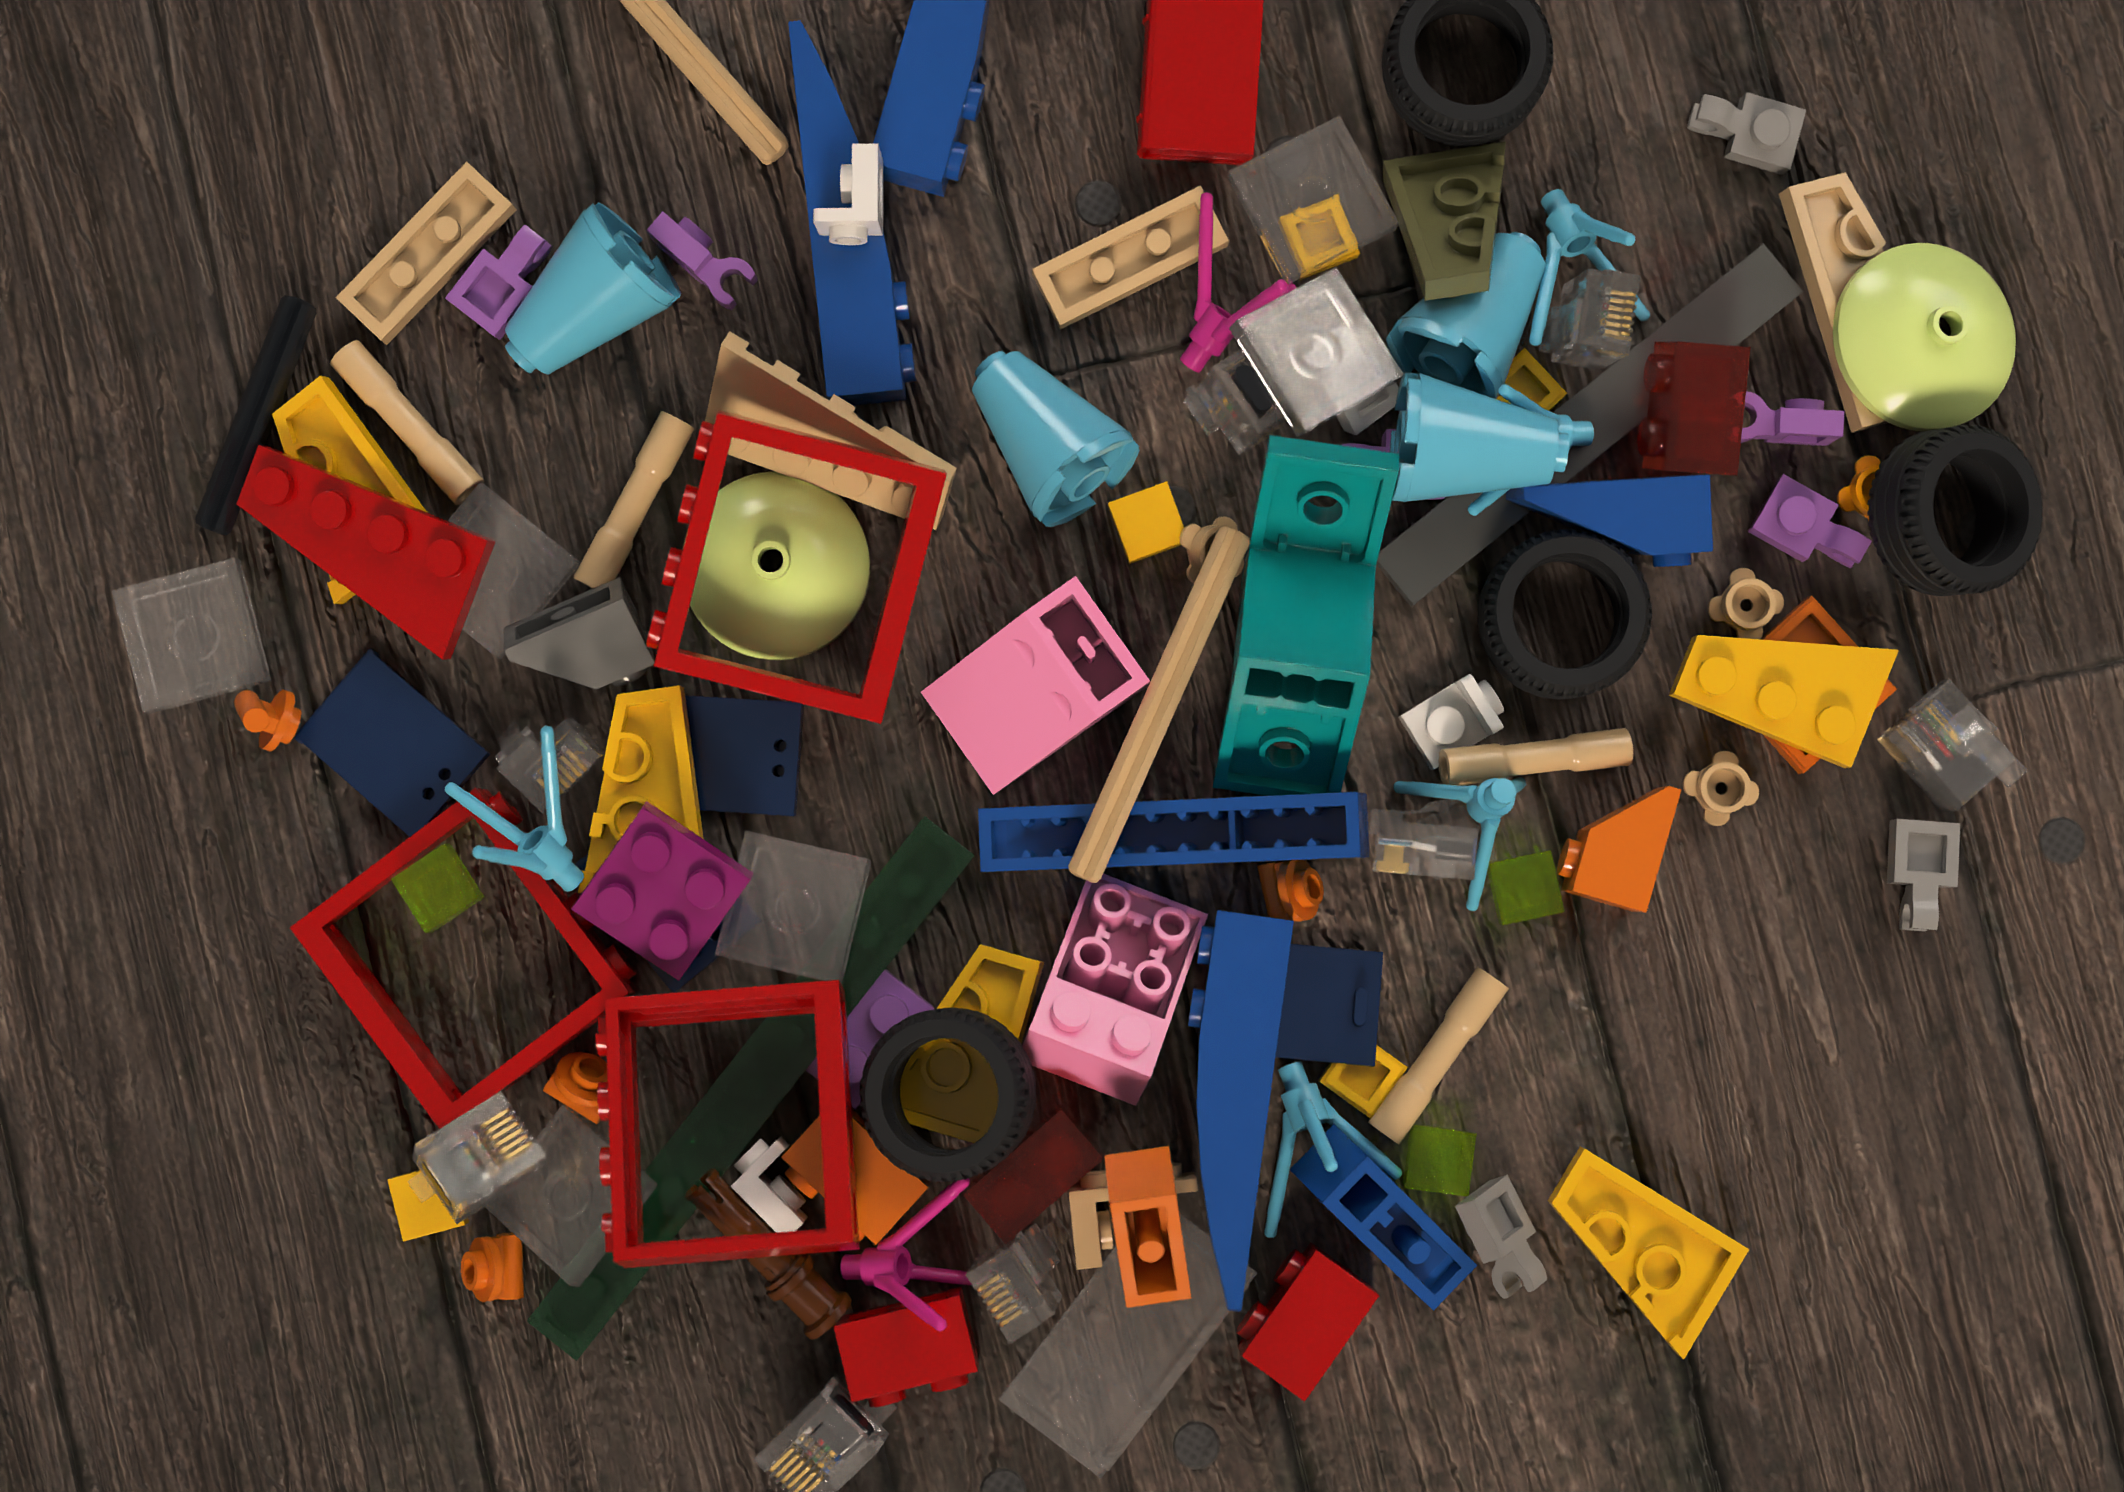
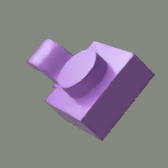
[646,211,758,310]
[445,225,553,340]
[1724,391,1844,446]
[1747,474,1872,568]

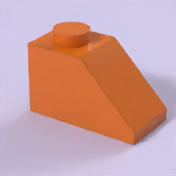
[1557,786,1682,913]

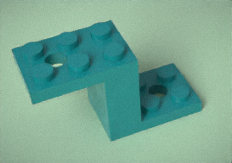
[1212,435,1400,796]

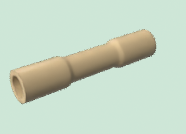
[330,340,484,505]
[573,411,695,589]
[1438,728,1633,786]
[1368,967,1509,1145]

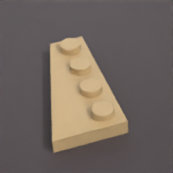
[1779,172,1888,433]
[705,331,957,530]

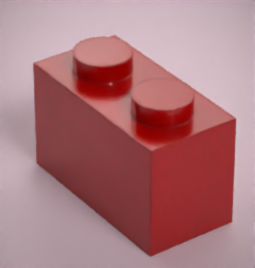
[1236,1242,1380,1402]
[833,1286,979,1408]

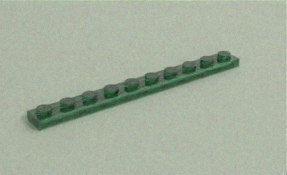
[527,816,975,1361]

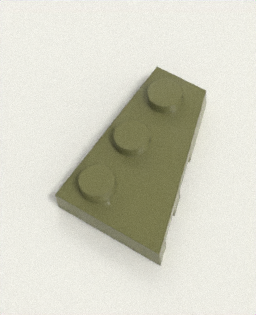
[1383,141,1506,301]

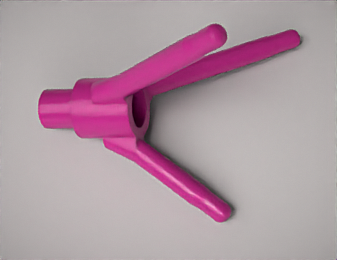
[1180,192,1298,373]
[840,1178,983,1331]

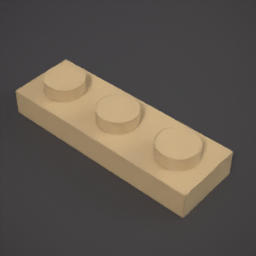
[336,161,517,345]
[1032,185,1229,330]

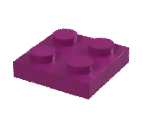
[571,801,753,981]

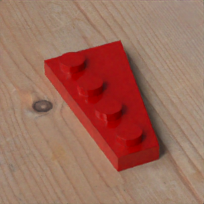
[237,445,496,660]

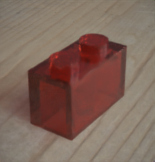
[1637,341,1751,476]
[963,1104,1104,1244]

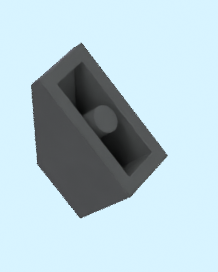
[503,577,655,690]

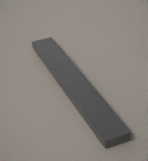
[1376,243,1803,607]

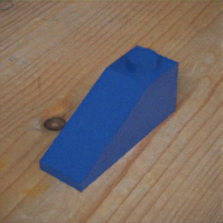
[1506,474,1713,567]
[1289,1124,1477,1311]

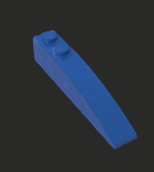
[873,0,989,197]
[788,20,916,406]
[978,792,1370,872]
[1188,910,1294,1312]

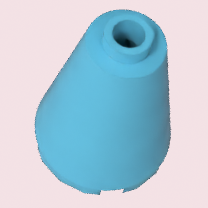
[505,202,681,374]
[1386,232,1546,399]
[972,351,1140,527]
[1389,372,1569,502]

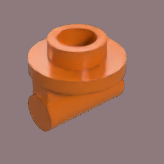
[234,689,301,752]
[1257,860,1324,923]
[543,1052,607,1124]
[461,1232,524,1302]

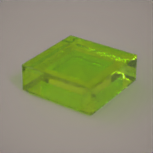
[391,843,485,933]
[1487,850,1565,925]
[1403,1123,1477,1197]

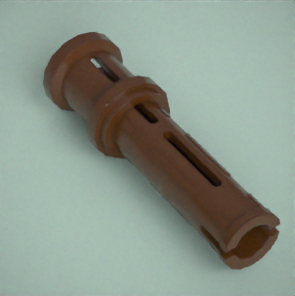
[684,1167,852,1340]

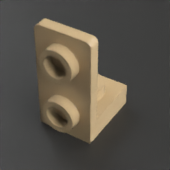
[1068,1163,1198,1270]

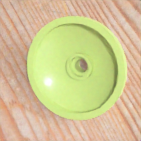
[1833,243,2016,432]
[683,472,870,660]

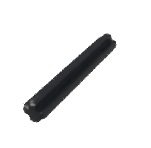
[195,295,316,535]

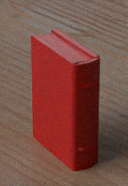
[1136,0,1264,166]

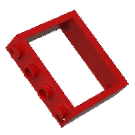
[646,410,947,724]
[290,788,639,1134]
[595,980,860,1268]

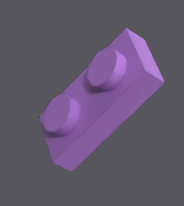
[806,969,935,1110]

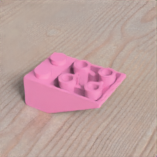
[921,576,1150,795]
[1022,874,1208,1106]

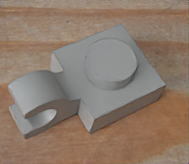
[1687,92,1806,175]
[1887,819,1960,932]
[1455,1175,1547,1299]

